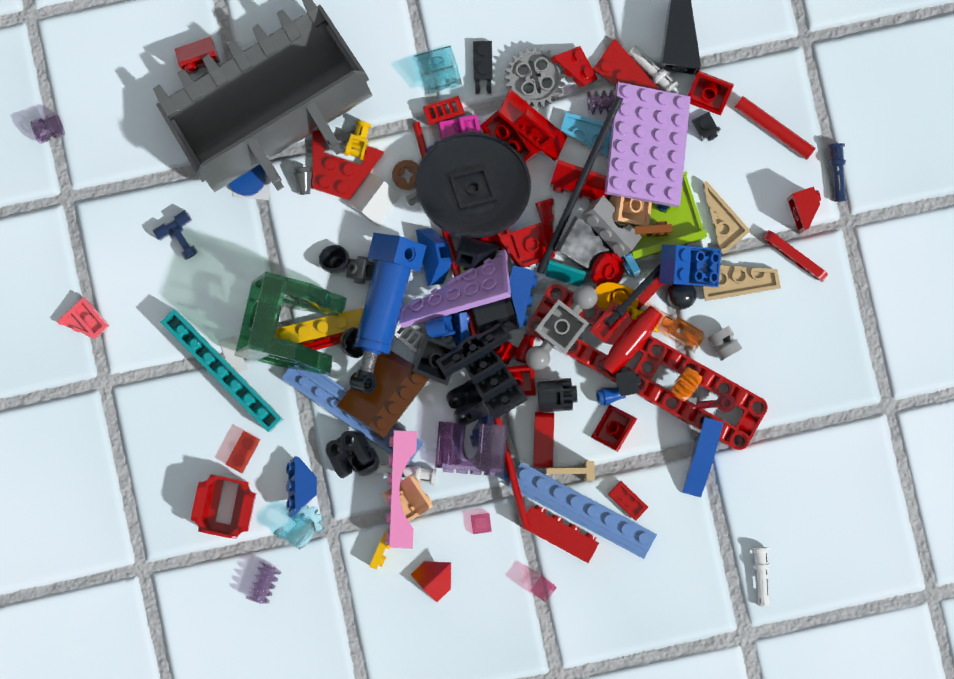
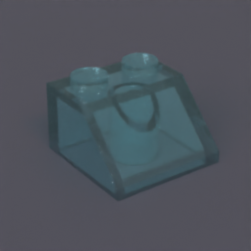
[414,45,462,95]

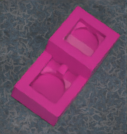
[438,115,481,140]

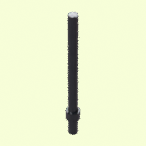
[604,263,661,327]

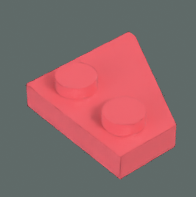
[57,297,110,339]

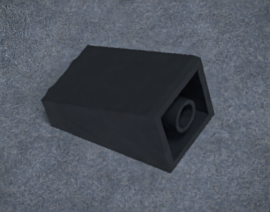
[660,0,701,75]

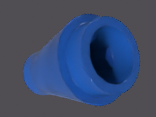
[596,387,626,406]

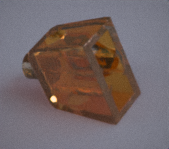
[660,315,705,353]

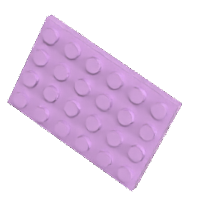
[605,82,691,208]

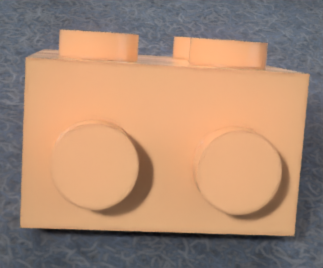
[381,475,432,522]

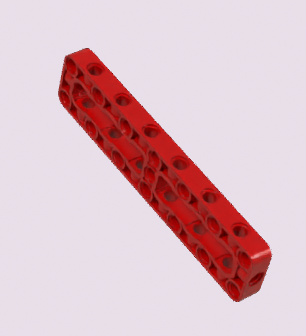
[527,284,768,450]

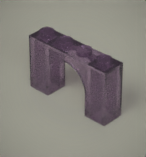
[435,421,507,476]

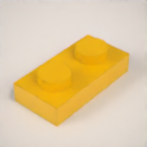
[369,530,390,569]

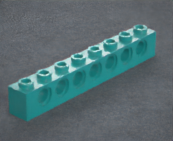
[160,309,284,433]

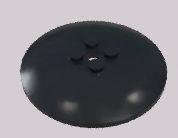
[415,132,531,238]

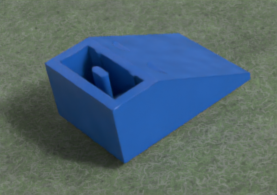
[659,244,721,287]
[510,266,538,330]

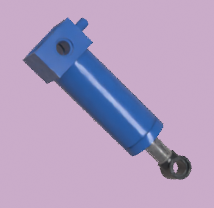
[349,232,426,394]

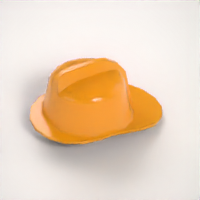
[595,282,639,310]

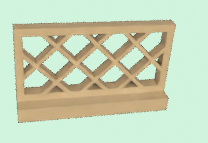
[544,461,595,481]

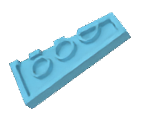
[560,112,612,158]

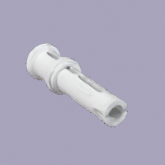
[628,45,679,92]
[377,461,437,486]
[752,547,771,607]

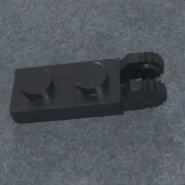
[473,41,493,94]

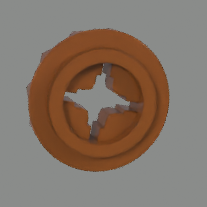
[392,160,419,190]

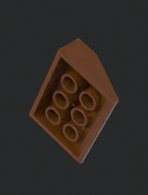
[337,350,429,441]

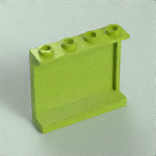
[622,171,708,260]

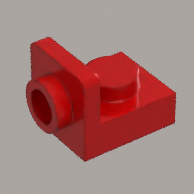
[493,341,517,364]

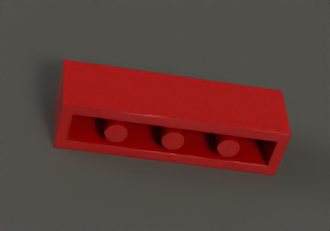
[520,505,599,563]

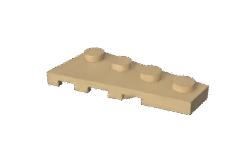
[702,265,781,301]

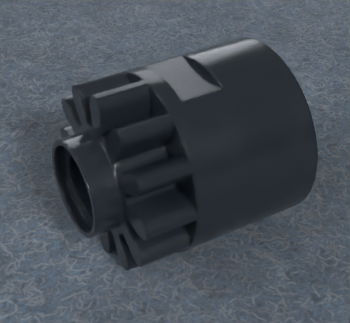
[537,378,578,413]

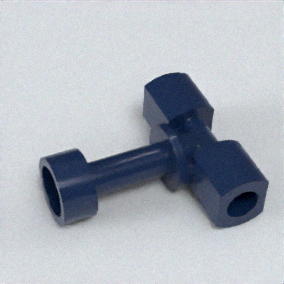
[153,210,198,260]

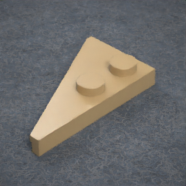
[702,181,751,256]

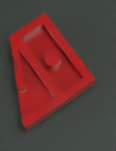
[550,46,598,88]

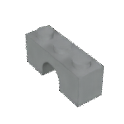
[582,195,641,257]

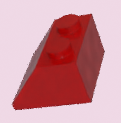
[787,186,821,234]

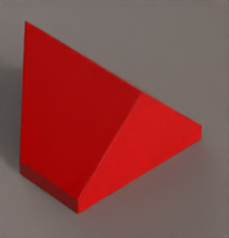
[410,561,451,602]

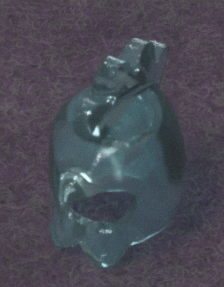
[273,505,324,550]

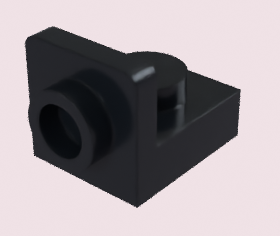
[691,111,721,142]

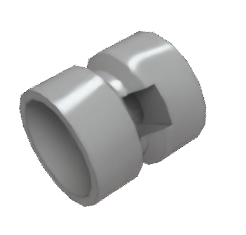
[708,326,742,361]

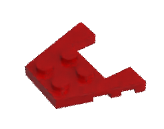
[312,130,384,201]
[495,198,555,268]

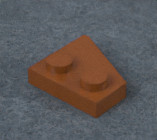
[635,221,673,237]

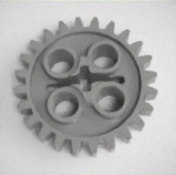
[504,46,566,109]

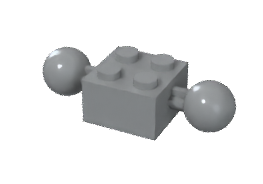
[525,285,598,371]

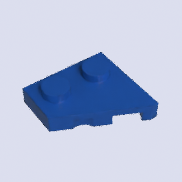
[451,311,471,346]

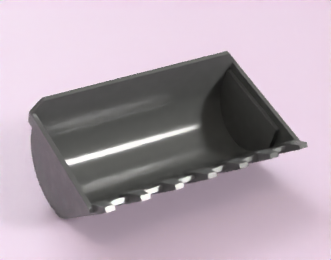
[153,0,373,193]

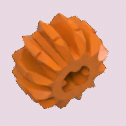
[671,367,702,401]

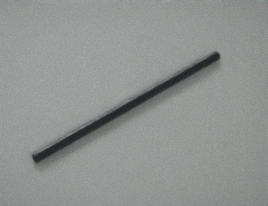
[537,95,623,274]

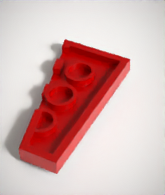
[593,38,660,90]

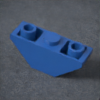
[415,228,453,286]
[286,456,317,517]

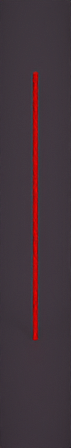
[412,122,530,529]

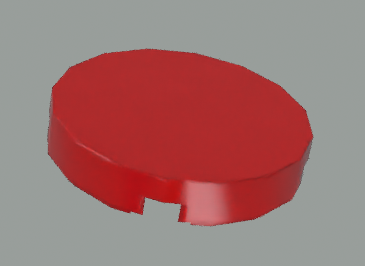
[591,252,624,287]

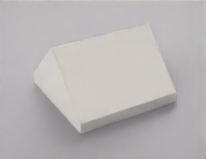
[347,173,401,226]

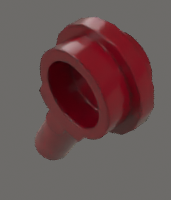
[696,393,736,413]

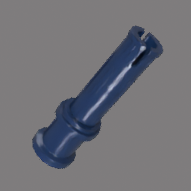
[828,143,846,202]

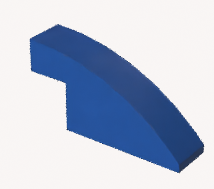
[682,417,724,498]

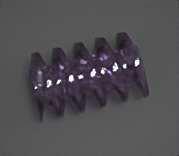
[587,90,615,115]
[245,561,281,604]

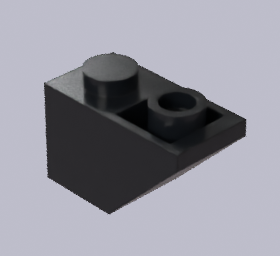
[455,237,498,268]

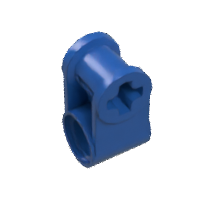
[426,315,456,338]

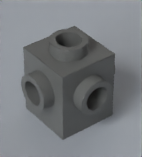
[346,256,375,284]

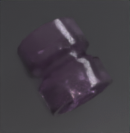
[30,112,65,144]

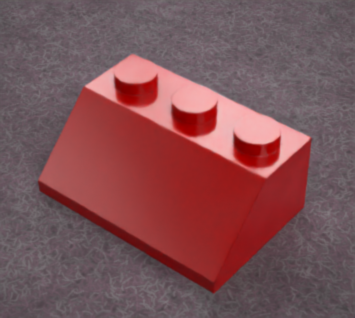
[480,110,542,163]
[550,159,607,204]

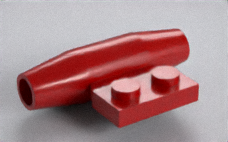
[589,301,662,375]

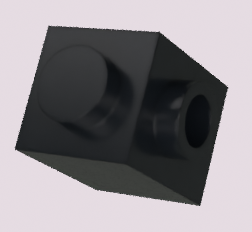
[615,367,641,397]

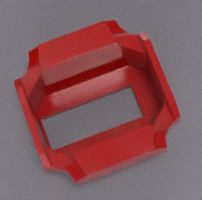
[191,474,257,539]

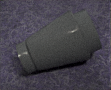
[293,167,312,195]

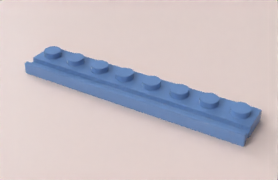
[281,356,423,466]
[508,462,657,559]

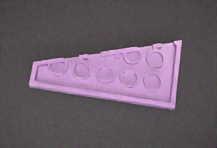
[399,249,511,328]

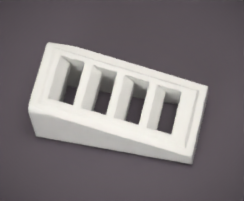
[394,321,424,352]

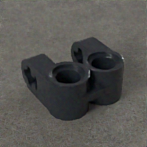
[446,380,490,426]
[325,430,374,479]

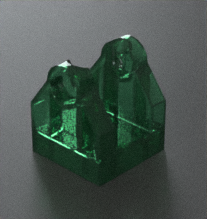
[234,272,347,375]

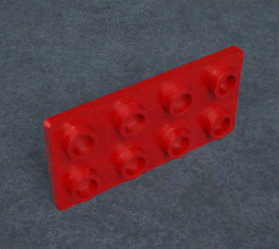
[498,89,567,161]

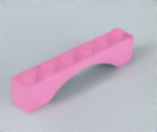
[386,430,417,549]

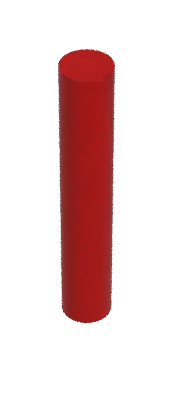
[734,96,816,160]

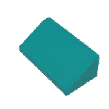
[545,260,586,287]

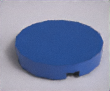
[229,165,266,197]

